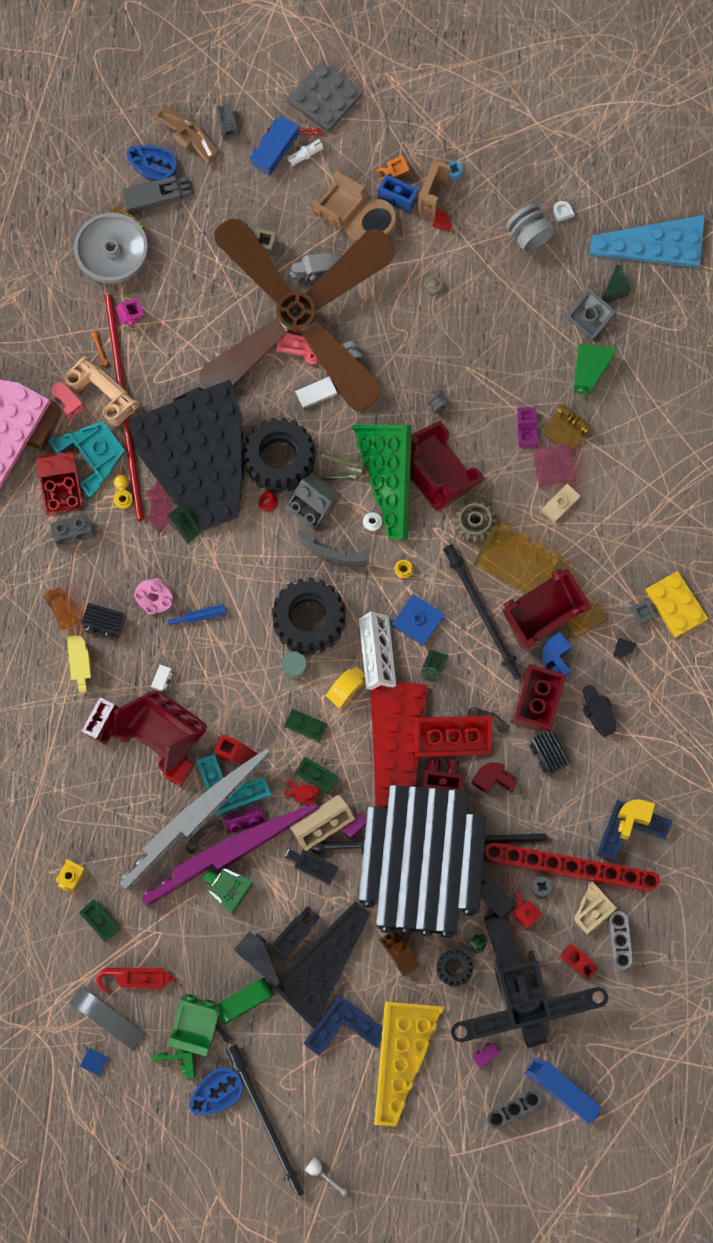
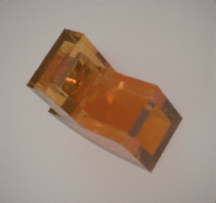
[43,587,79,631]

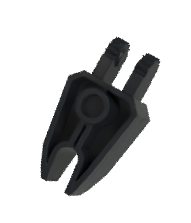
[582,684,616,737]

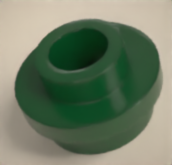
[470,934,487,954]

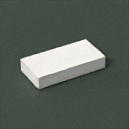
[295,377,337,409]

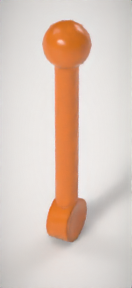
[91,331,108,367]

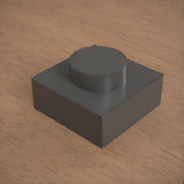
[630,599,656,625]

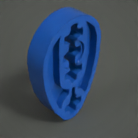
[126,145,177,181]
[189,1068,243,1115]

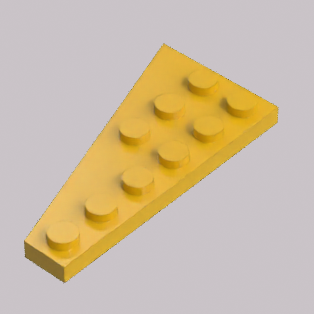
[374,1002,444,1127]

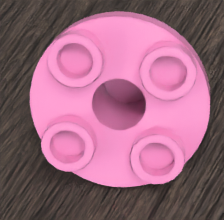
[134,578,173,614]

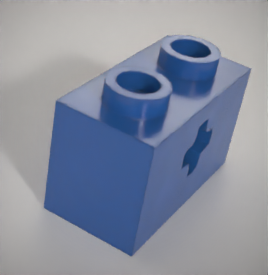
[377,174,419,213]

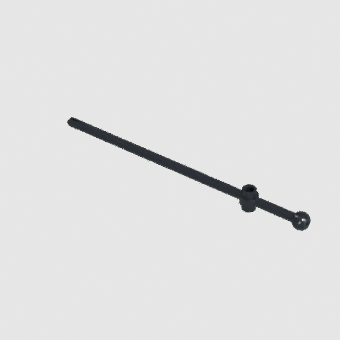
[312,833,547,854]

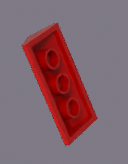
[413,715,492,757]

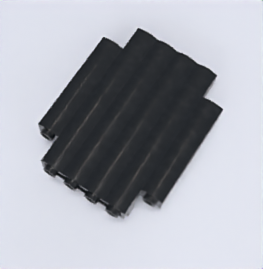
[359,785,487,938]

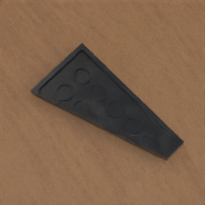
[271,901,370,1029]

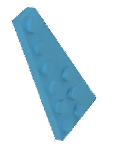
[590,215,705,268]

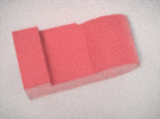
[51,383,84,420]

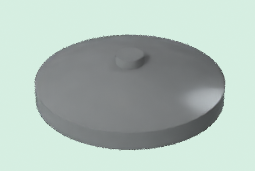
[74,213,148,284]

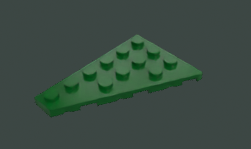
[352,425,412,540]

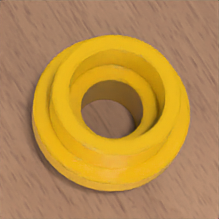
[394,560,413,579]

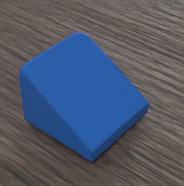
[80,1048,108,1076]

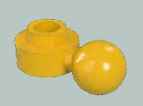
[113,475,133,510]

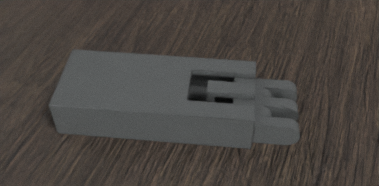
[122,176,193,214]

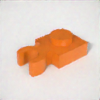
[376,155,411,182]

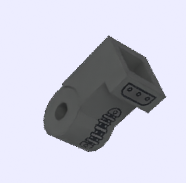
[216,104,238,140]

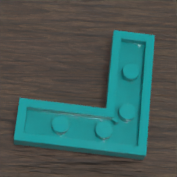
[196,754,271,816]

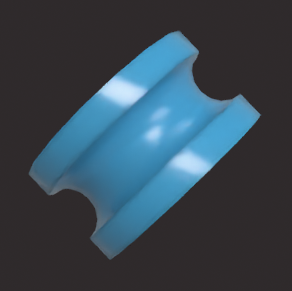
[448,161,462,180]

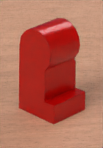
[558,943,598,981]

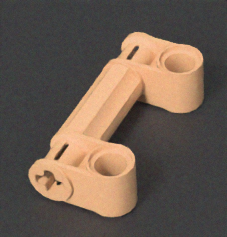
[65,356,139,427]

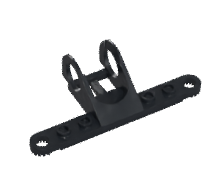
[451,950,608,1042]

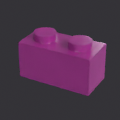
[342,812,367,839]
[472,1043,500,1069]

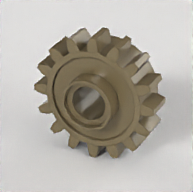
[454,500,496,543]

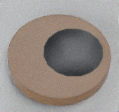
[344,199,397,243]

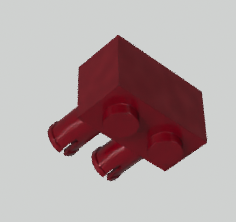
[421,757,464,790]

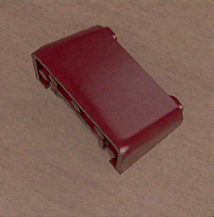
[410,420,485,511]
[502,568,592,650]

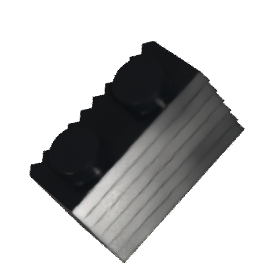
[81,603,126,640]
[529,729,570,776]

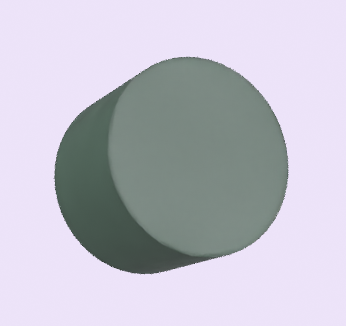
[282,652,307,679]

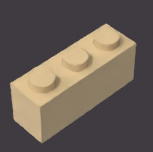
[289,795,355,851]

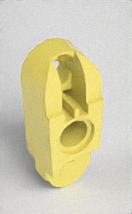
[67,635,92,693]

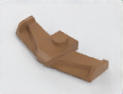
[153,106,219,165]

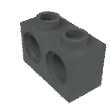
[50,513,94,547]

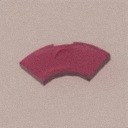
[146,482,170,533]

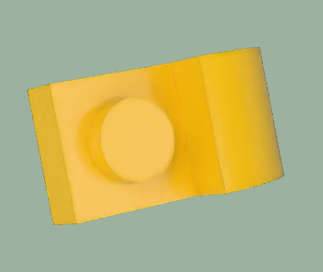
[326,666,366,709]
[617,799,655,840]

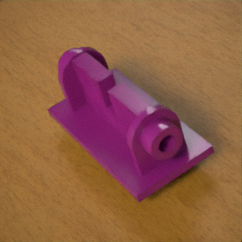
[223,806,265,834]

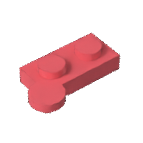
[276,333,319,365]

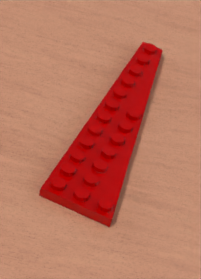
[371,679,428,808]

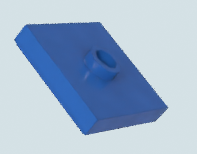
[392,594,445,647]

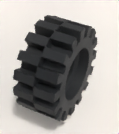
[437,949,473,987]

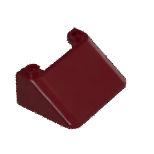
[112,691,207,774]

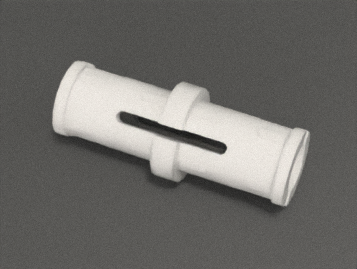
[287,139,324,167]

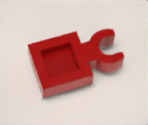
[283,781,320,806]

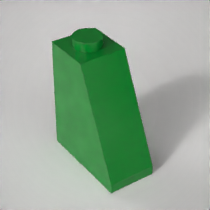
[573,344,616,395]

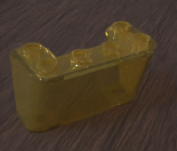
[473,523,564,594]

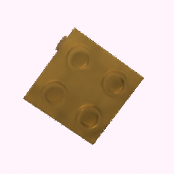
[540,404,593,454]

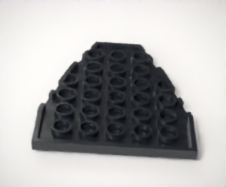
[127,380,244,531]

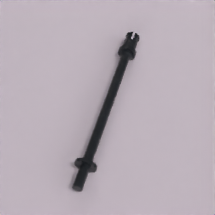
[443,544,521,680]
[225,1044,304,1197]

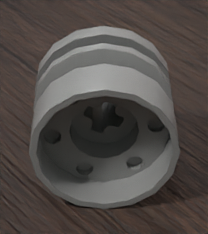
[506,203,555,252]

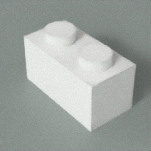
[151,665,173,693]

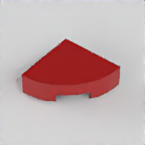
[433,208,451,232]

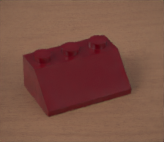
[510,664,566,731]

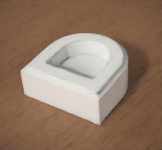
[553,201,574,223]

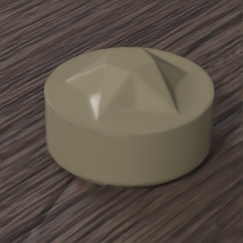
[424,275,442,295]

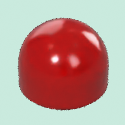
[258,492,278,512]

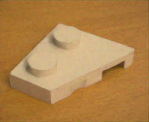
[574,881,617,936]

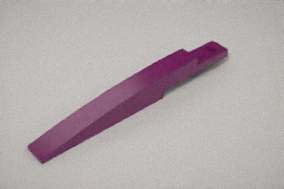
[141,804,318,907]

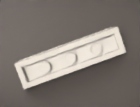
[359,611,396,690]

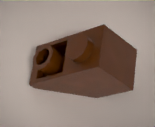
[379,930,420,976]

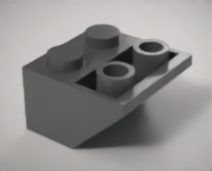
[286,473,342,530]

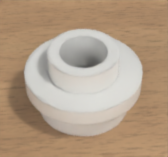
[363,512,382,531]

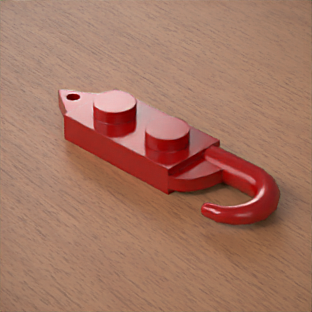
[96,967,177,992]

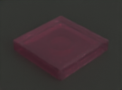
[532,443,576,487]

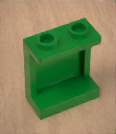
[168,994,221,1056]

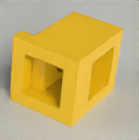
[56,859,86,892]

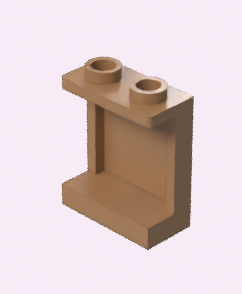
[418,160,451,219]
[310,171,368,229]

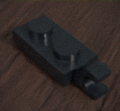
[284,849,338,885]

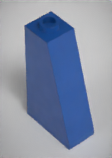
[523,1058,602,1124]

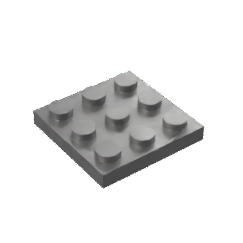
[287,62,362,133]

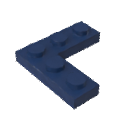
[597,800,672,862]
[303,995,383,1056]

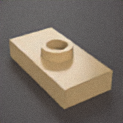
[541,484,581,524]

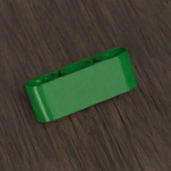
[218,978,274,1024]

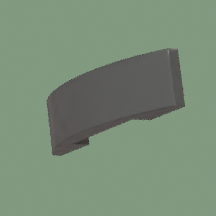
[297,529,369,567]
[69,987,145,1050]

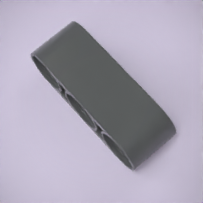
[487,1090,542,1129]

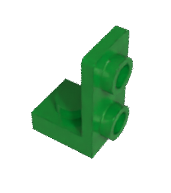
[152,1050,195,1080]

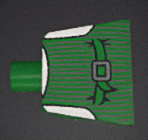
[203,868,253,915]

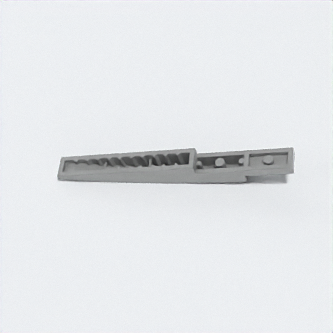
[120,749,272,891]

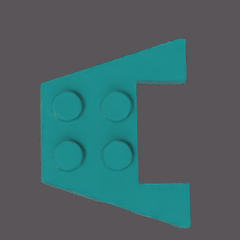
[48,421,126,499]

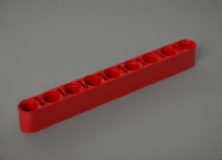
[485,843,660,892]

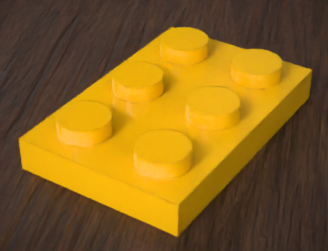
[645,571,708,638]

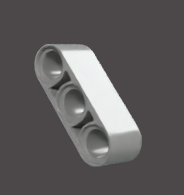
[608,911,632,971]

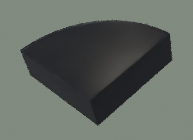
[613,638,637,658]

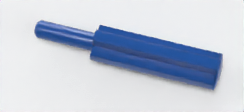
[168,604,226,625]

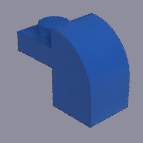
[541,632,571,677]

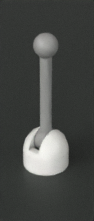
[305,1157,349,1196]

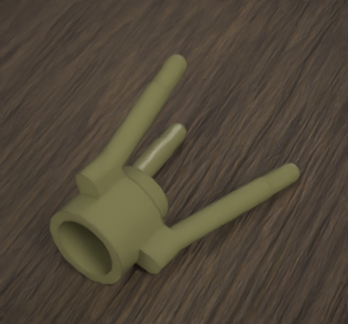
[321,452,363,480]

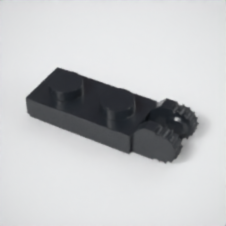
[270,906,320,960]

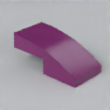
[517,408,538,447]

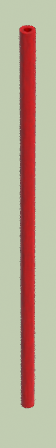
[105,294,144,521]

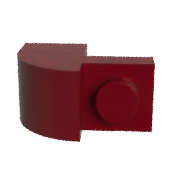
[471,762,517,795]

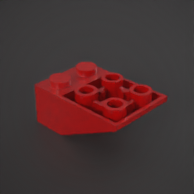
[36,450,83,515]

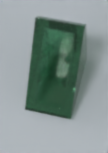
[602,264,630,303]
[167,503,202,543]
[421,649,448,683]

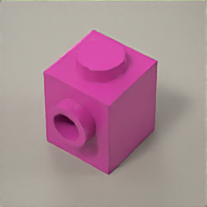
[116,298,144,326]

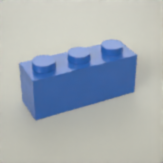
[250,115,300,176]

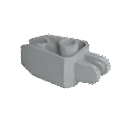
[289,253,339,283]

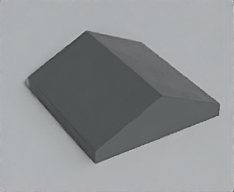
[565,288,617,340]

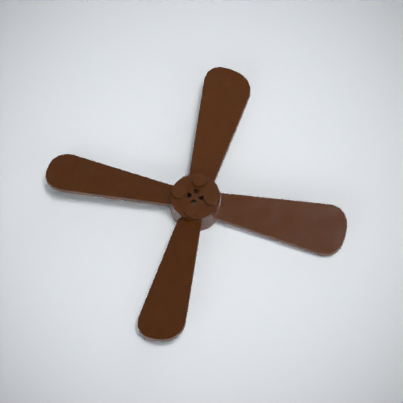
[199,219,395,411]

